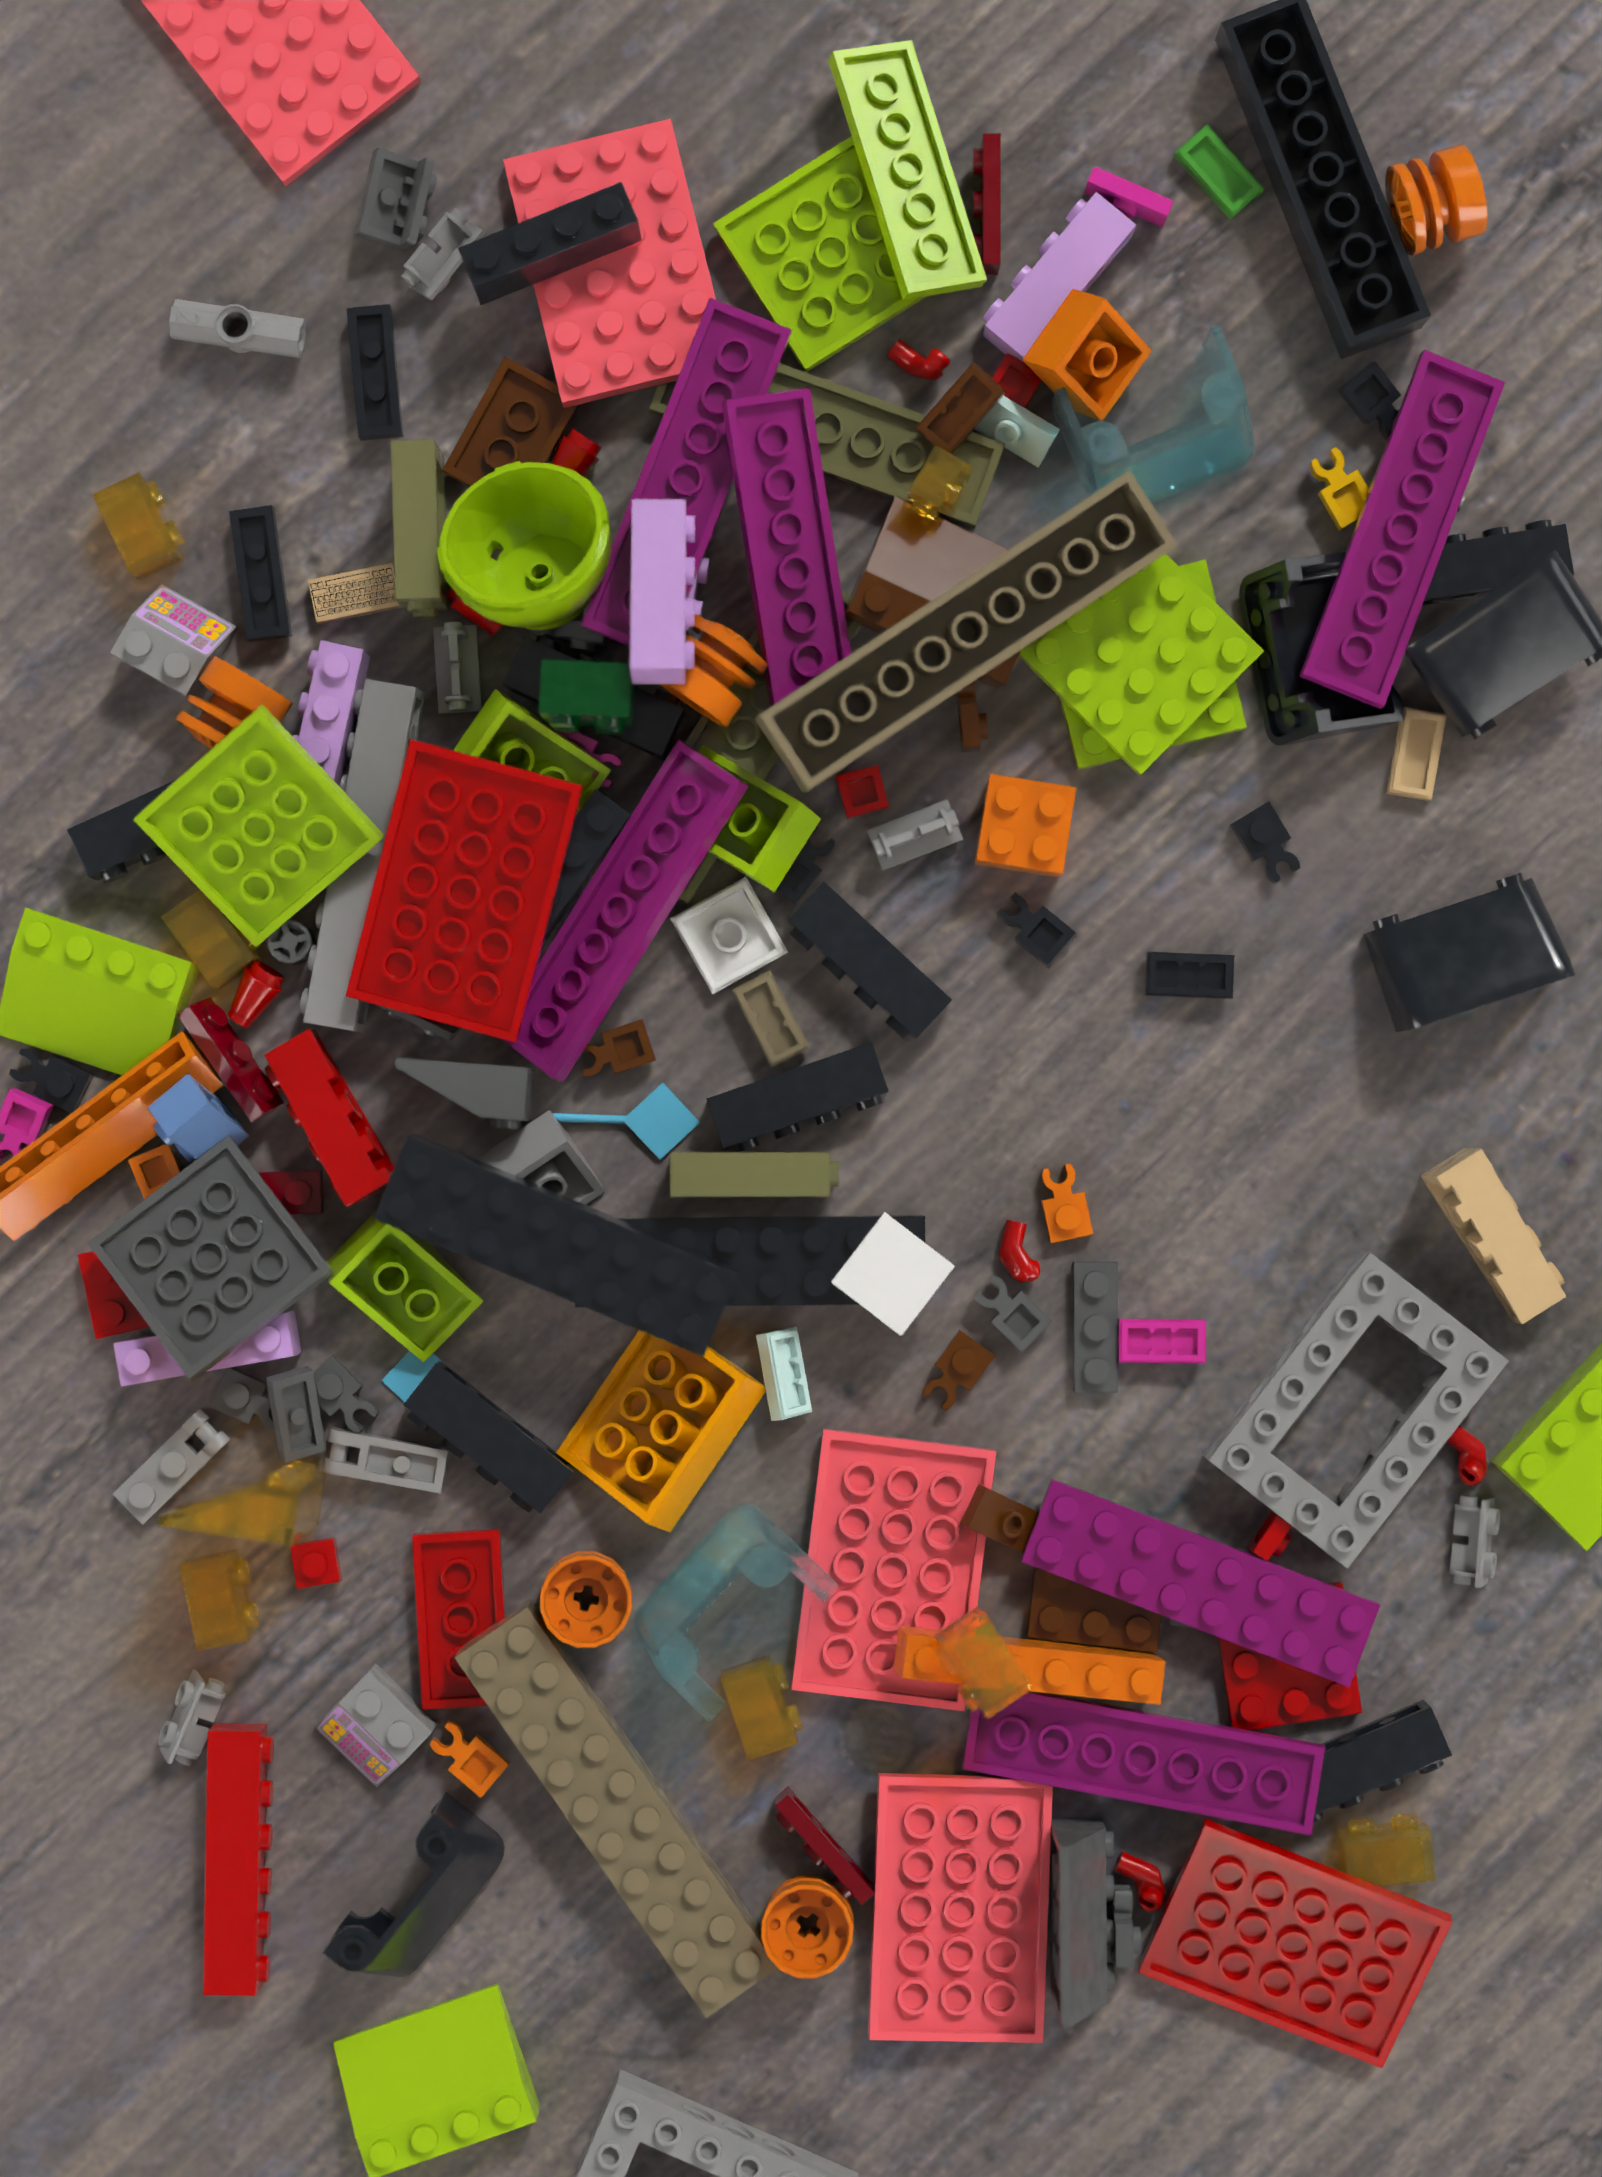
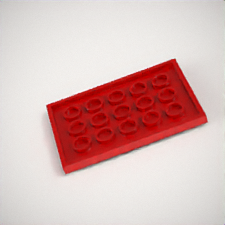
[346,739,584,1042]
[1138,1818,1452,2068]

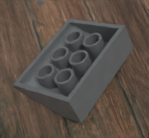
[1050,1818,1115,2028]

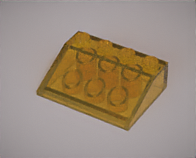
[156,1461,326,1546]

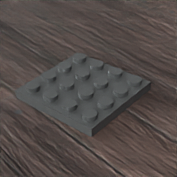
[88,1135,334,1382]

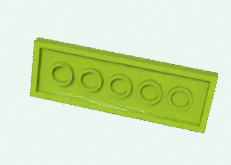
[828,40,987,300]

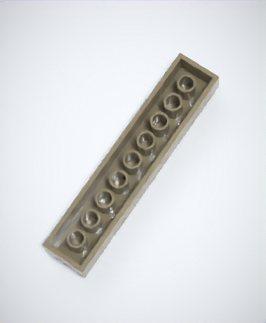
[754,470,1178,792]
[455,1599,778,2018]

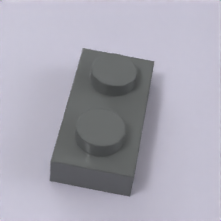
[266,1366,326,1463]

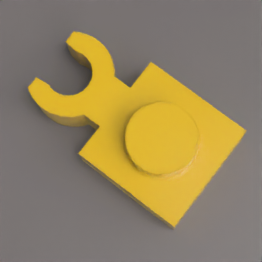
[1309,447,1369,531]

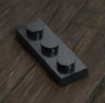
[346,304,404,441]
[229,505,292,642]

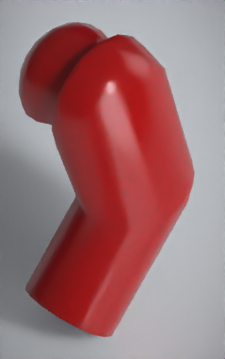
[887,339,950,380]
[998,1219,1041,1282]
[1446,1425,1487,1486]
[1114,1851,1166,1912]

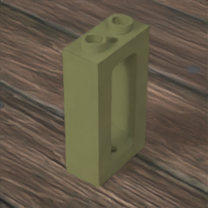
[391,439,449,620]
[670,1152,839,1197]

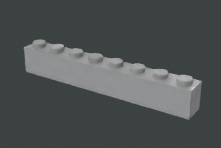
[300,679,425,1033]

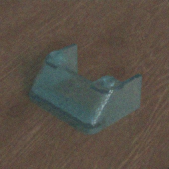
[1051,325,1255,504]
[634,1503,839,1723]

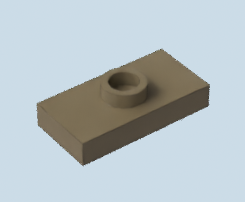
[731,971,810,1067]

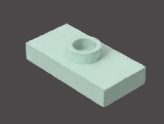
[975,396,1060,468]
[756,1327,812,1421]

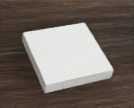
[670,877,788,994]
[831,1212,955,1336]

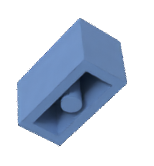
[148,1074,249,1162]

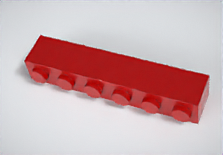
[203,1723,274,1996]

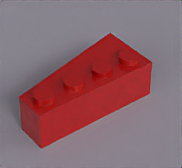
[264,1029,395,1207]

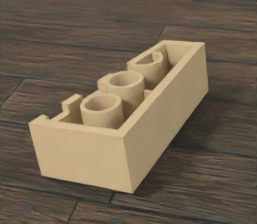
[1421,1148,1566,1324]

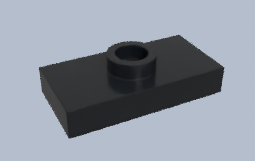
[1144,952,1235,999]

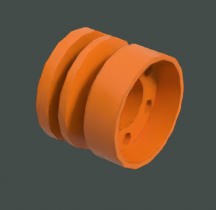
[1385,144,1488,256]
[659,614,768,728]
[175,655,293,748]
[540,1551,632,1648]
[761,1874,854,1979]

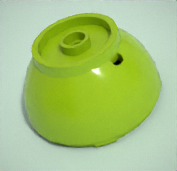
[437,461,612,630]

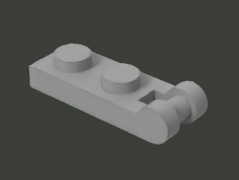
[113,1409,231,1525]
[322,1428,450,1494]

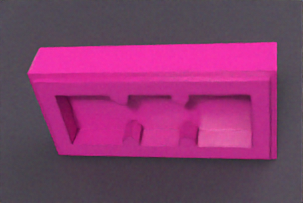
[1084,167,1173,228]
[1118,1318,1206,1364]

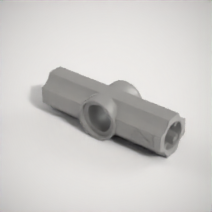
[169,299,306,358]

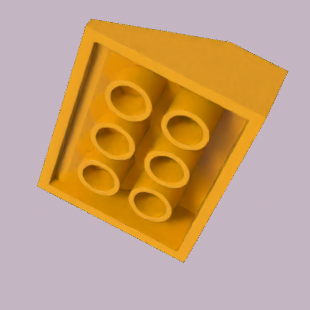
[556,1330,766,1532]

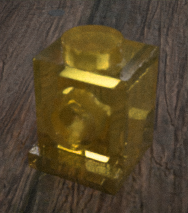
[908,445,973,520]

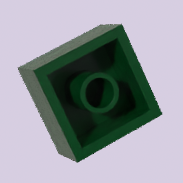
[539,659,635,735]

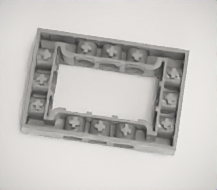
[1203,1251,1509,1569]
[573,2069,859,2177]

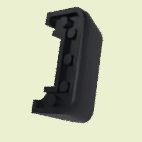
[1404,551,1602,739]
[1239,552,1403,745]
[1363,873,1575,1032]
[323,1792,505,1977]

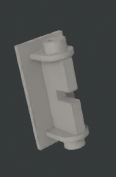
[401,208,485,300]
[433,622,482,714]
[867,799,963,871]
[1449,1495,1500,1588]
[158,1669,226,1766]

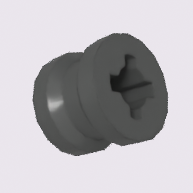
[267,920,316,965]

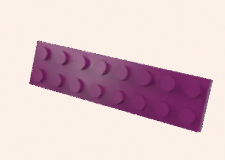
[581,298,792,646]
[1299,350,1505,709]
[721,388,851,707]
[502,739,749,1082]
[1020,1478,1380,1687]
[963,1686,1325,1835]

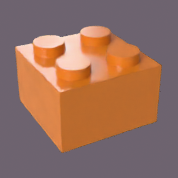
[1022,289,1152,421]
[974,774,1077,878]

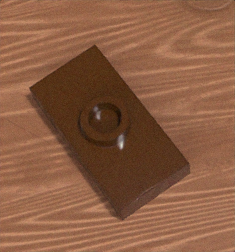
[915,362,1007,458]
[960,1484,1038,1553]

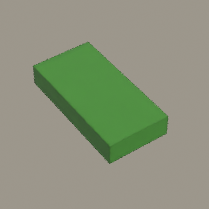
[1173,124,1265,221]

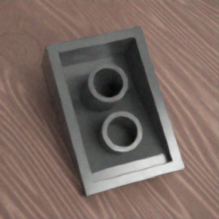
[395,1058,535,1129]

